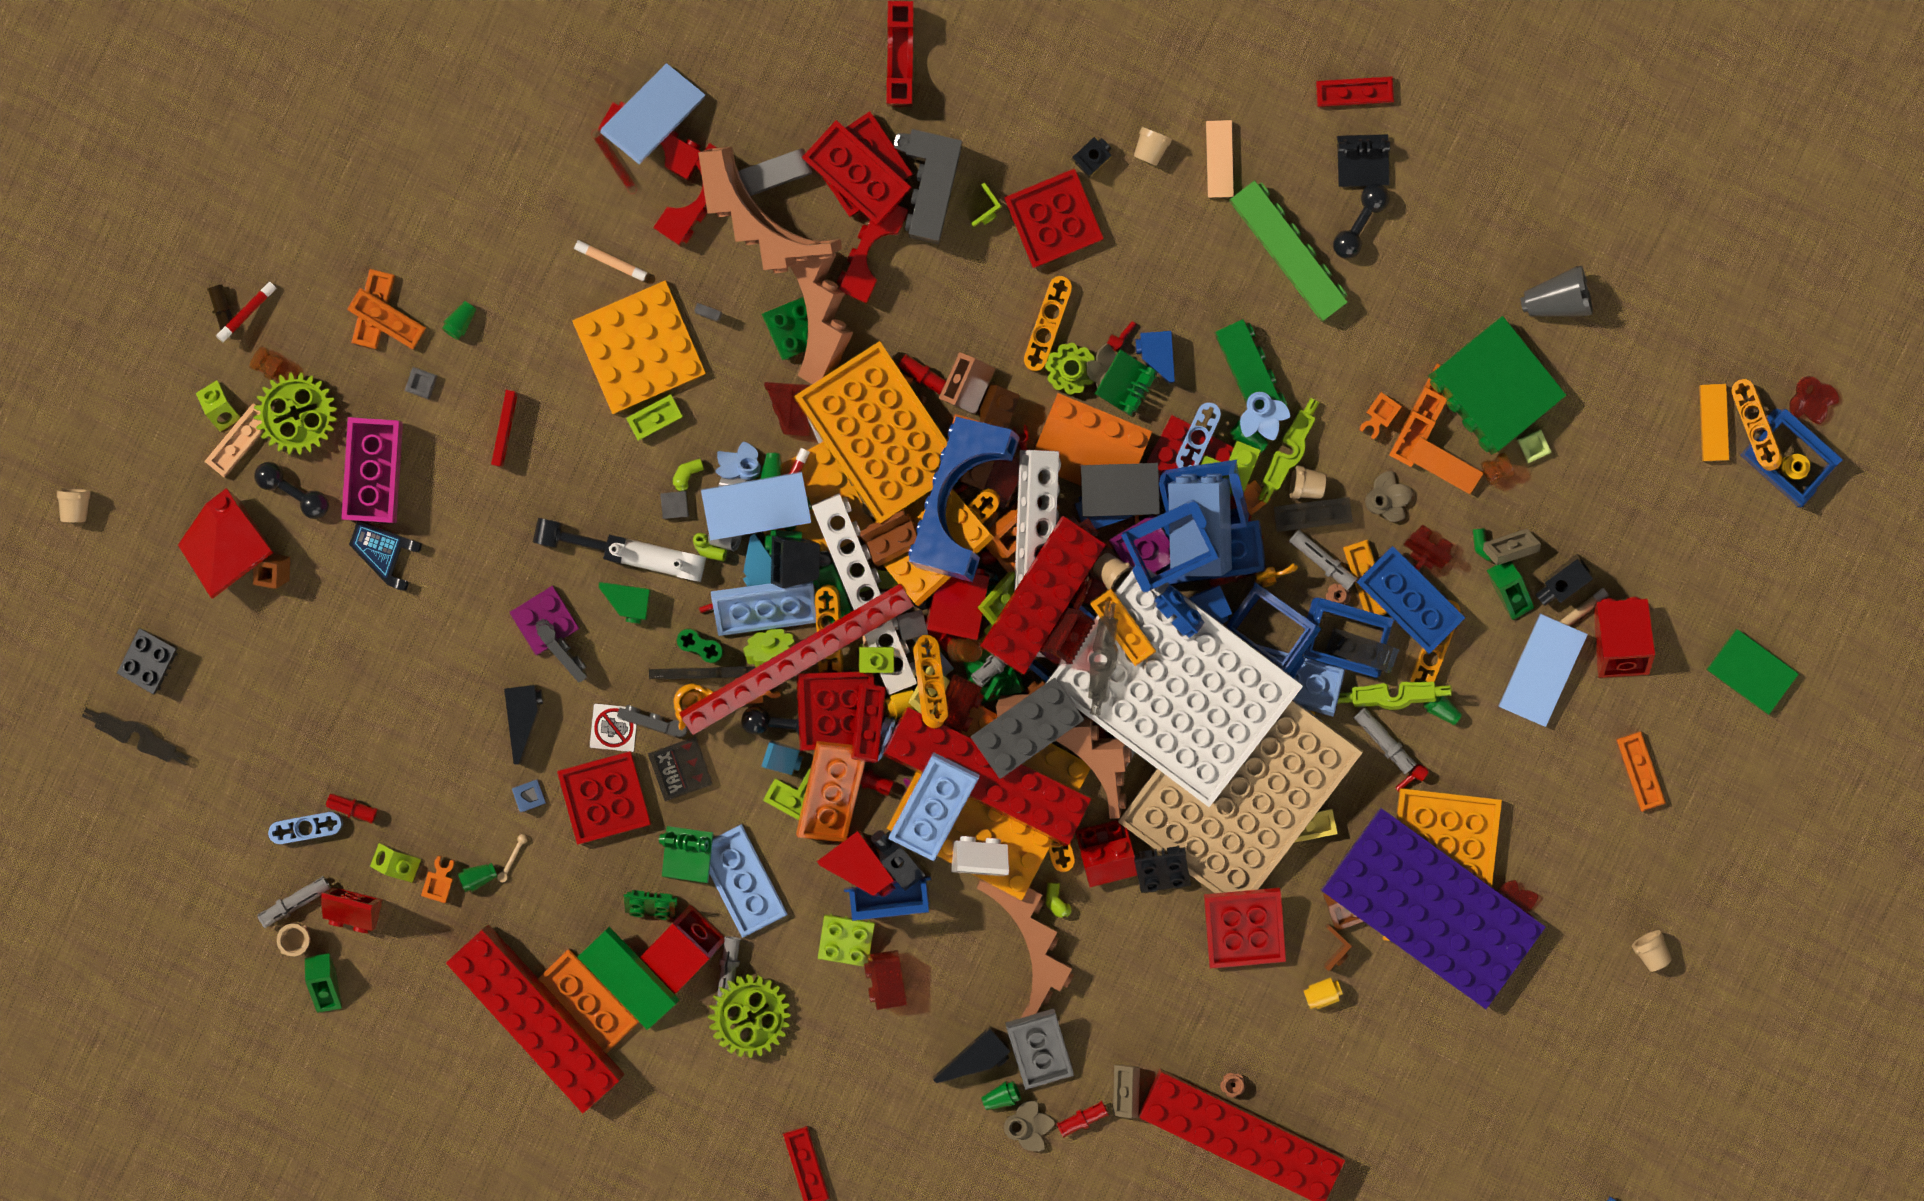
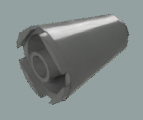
[1520,266,1593,316]

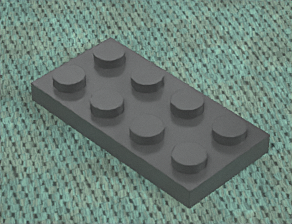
[970,678,1084,779]

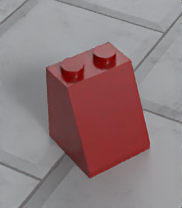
[926,567,989,640]
[1594,597,1655,678]
[816,831,897,897]
[640,904,725,994]

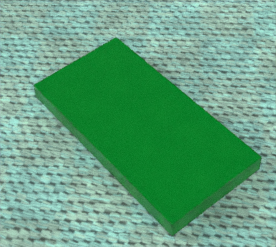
[577,927,679,1030]

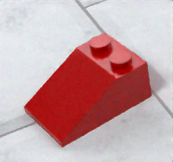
[321,887,383,934]

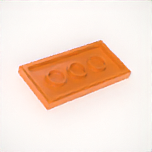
[796,741,865,842]
[538,949,639,1054]

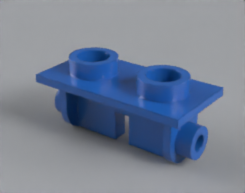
[1154,585,1205,638]

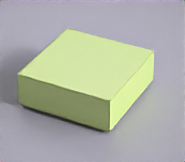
[1517,430,1552,463]

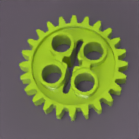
[254,372,337,455]
[708,974,791,1058]

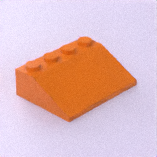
[1034,393,1152,486]

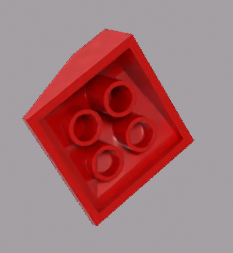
[178,488,274,599]

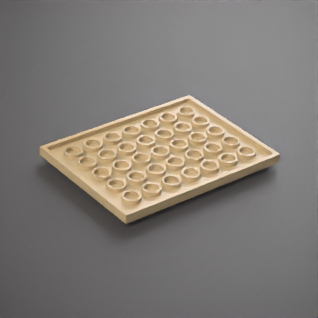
[1118,700,1363,893]

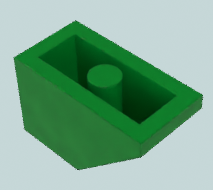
[1486,561,1534,620]
[598,582,651,624]
[305,953,342,1013]

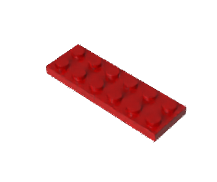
[980,516,1106,675]

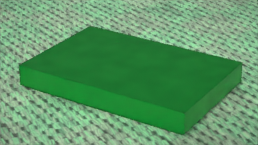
[1706,629,1798,715]

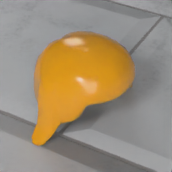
[673,683,713,730]

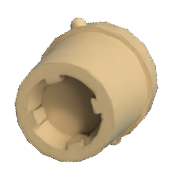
[1134,126,1172,166]
[1289,466,1326,499]
[57,489,91,522]
[1093,553,1133,592]
[277,923,311,957]
[1631,930,1672,972]

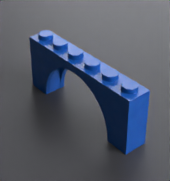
[909,417,1020,582]

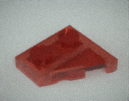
[764,382,811,436]

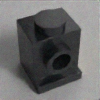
[1071,137,1112,178]

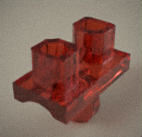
[1403,525,1453,570]

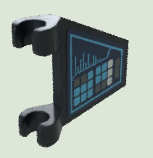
[349,521,422,591]

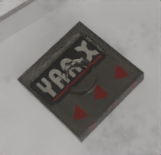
[648,736,713,801]

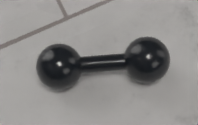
[1333,184,1390,259]
[254,462,329,519]
[741,706,799,735]

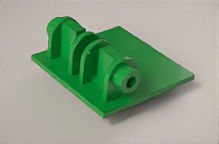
[761,297,808,361]
[1095,350,1157,416]
[659,826,713,883]
[624,890,678,920]

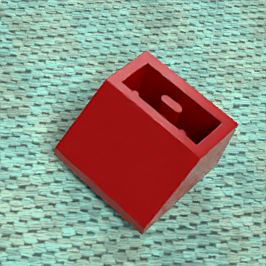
[1075,820,1137,888]

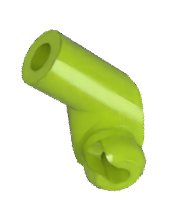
[672,458,704,491]
[693,533,727,562]
[1046,882,1072,918]

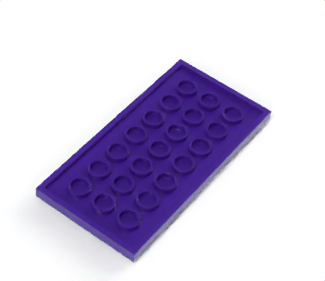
[1321,807,1546,1009]

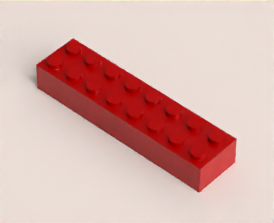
[882,707,1091,846]
[446,924,625,1114]
[1139,1069,1345,1201]

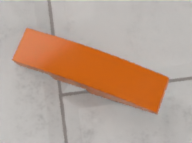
[1389,363,1447,467]

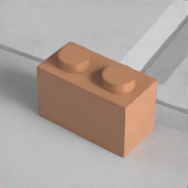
[939,352,996,415]

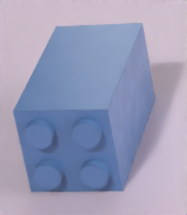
[1168,474,1232,576]

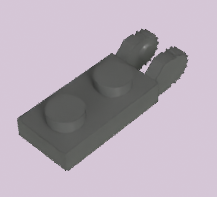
[536,619,587,683]
[617,705,687,738]

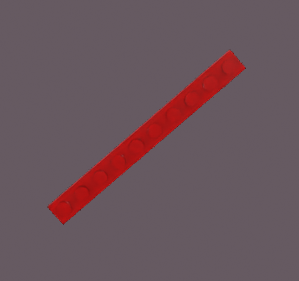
[679,583,914,735]

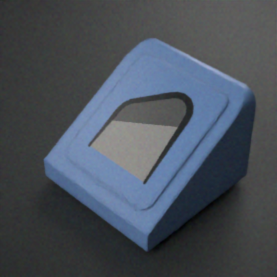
[512,779,546,812]

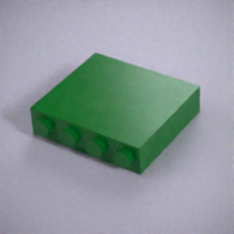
[1428,316,1566,455]

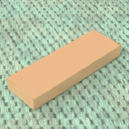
[1206,120,1234,198]
[205,403,265,478]

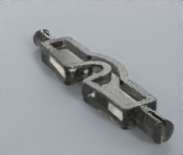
[1088,601,1119,716]
[649,666,756,680]
[82,707,190,766]

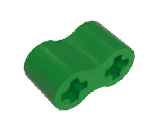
[677,628,724,663]

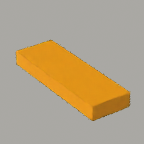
[1699,384,1729,461]
[1343,540,1387,615]
[1090,588,1156,666]

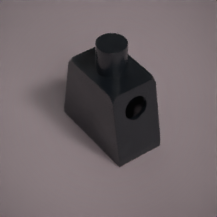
[771,535,831,588]
[1536,554,1593,606]
[871,830,925,891]

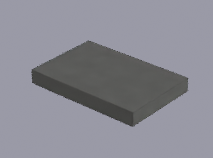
[1081,463,1160,517]
[1005,1009,1074,1090]

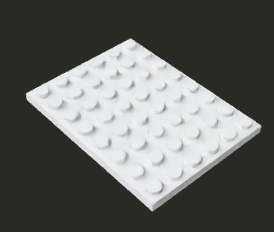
[1045,565,1303,807]

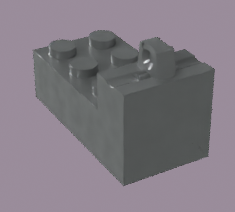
[894,129,962,244]

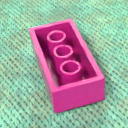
[341,417,403,523]

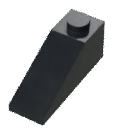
[504,684,544,765]
[933,1026,1010,1083]

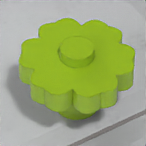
[1045,343,1095,395]
[743,629,795,667]

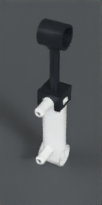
[532,518,706,582]

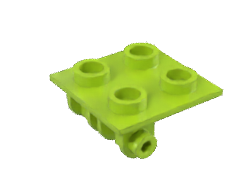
[818,913,875,967]

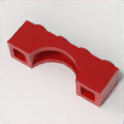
[886,1,914,107]
[598,101,701,181]
[653,143,736,246]
[836,205,909,304]

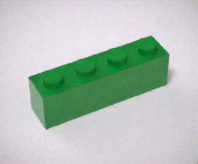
[1214,319,1287,409]

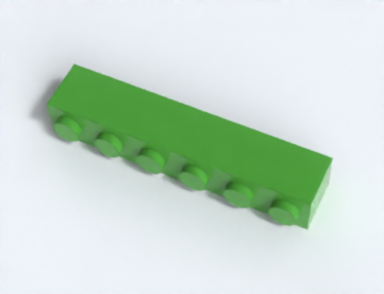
[1229,180,1348,322]

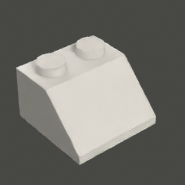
[951,836,1009,876]

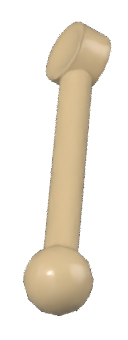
[497,834,527,882]

